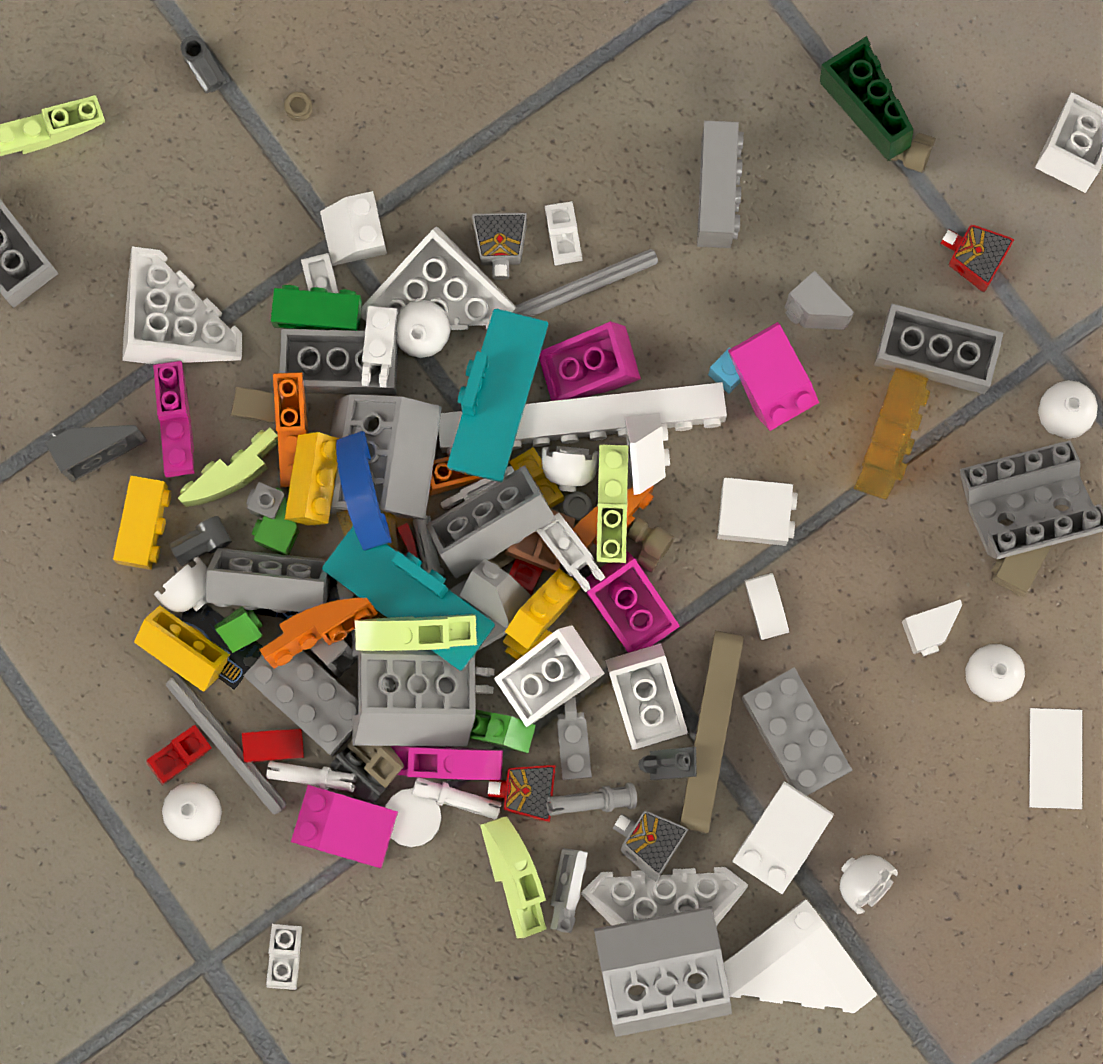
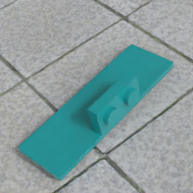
[447,309,548,482]
[322,526,495,671]

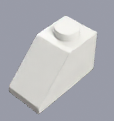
[902,600,962,657]

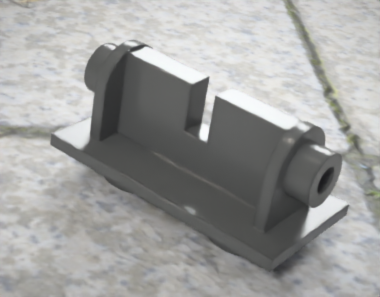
[330,747,390,804]
[638,747,697,780]

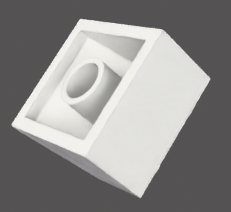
[320,191,387,266]
[625,413,670,495]

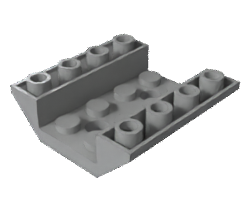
[330,394,442,520]
[960,440,1103,559]
[352,629,476,747]
[594,906,732,1037]

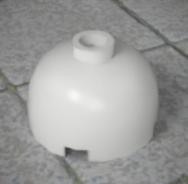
[395,300,451,358]
[1038,380,1098,439]
[541,446,599,492]
[154,556,208,612]
[965,644,1025,702]
[162,782,222,841]
[839,855,898,914]

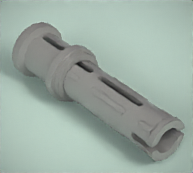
[546,783,637,816]

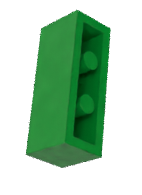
[271,285,362,331]

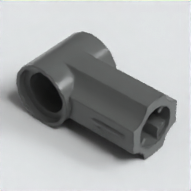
[180,35,227,94]
[169,516,232,566]

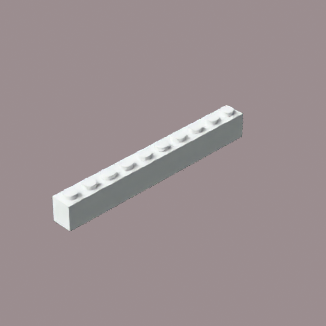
[439,382,727,456]

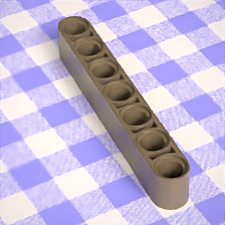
[679,630,744,834]

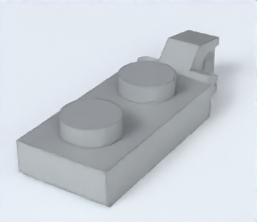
[557,698,592,780]
[550,848,587,933]

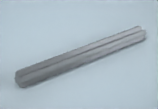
[512,249,658,317]
[166,674,286,815]

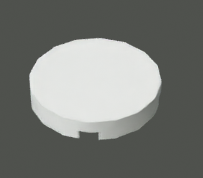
[385,788,442,847]

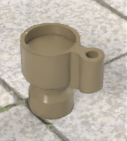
[891,133,936,173]
[627,517,675,573]

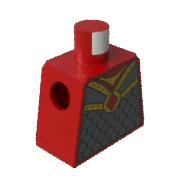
[940,225,1014,292]
[488,765,556,823]

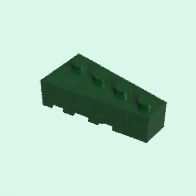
[820,36,914,161]

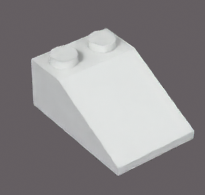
[1035,92,1103,193]
[494,626,605,727]
[605,643,688,750]
[732,781,834,894]

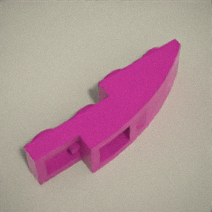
[153,361,195,478]
[391,746,503,780]

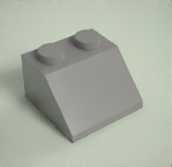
[784,271,854,330]

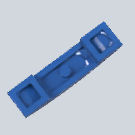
[336,431,392,551]

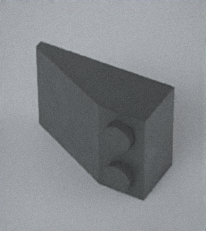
[45,425,147,482]

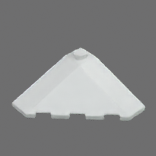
[361,227,517,330]
[122,246,242,364]
[581,867,748,926]
[724,899,877,1013]

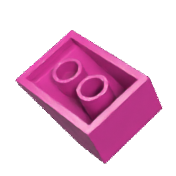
[539,321,641,401]
[728,322,819,431]
[585,550,680,653]
[291,785,398,869]

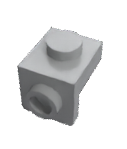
[247,482,285,519]

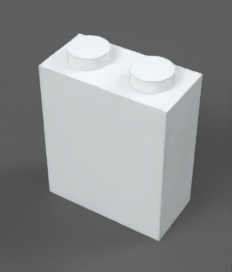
[717,478,798,546]

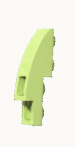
[0,95,105,156]
[178,428,278,507]
[597,445,629,563]
[354,614,477,651]
[480,816,546,938]

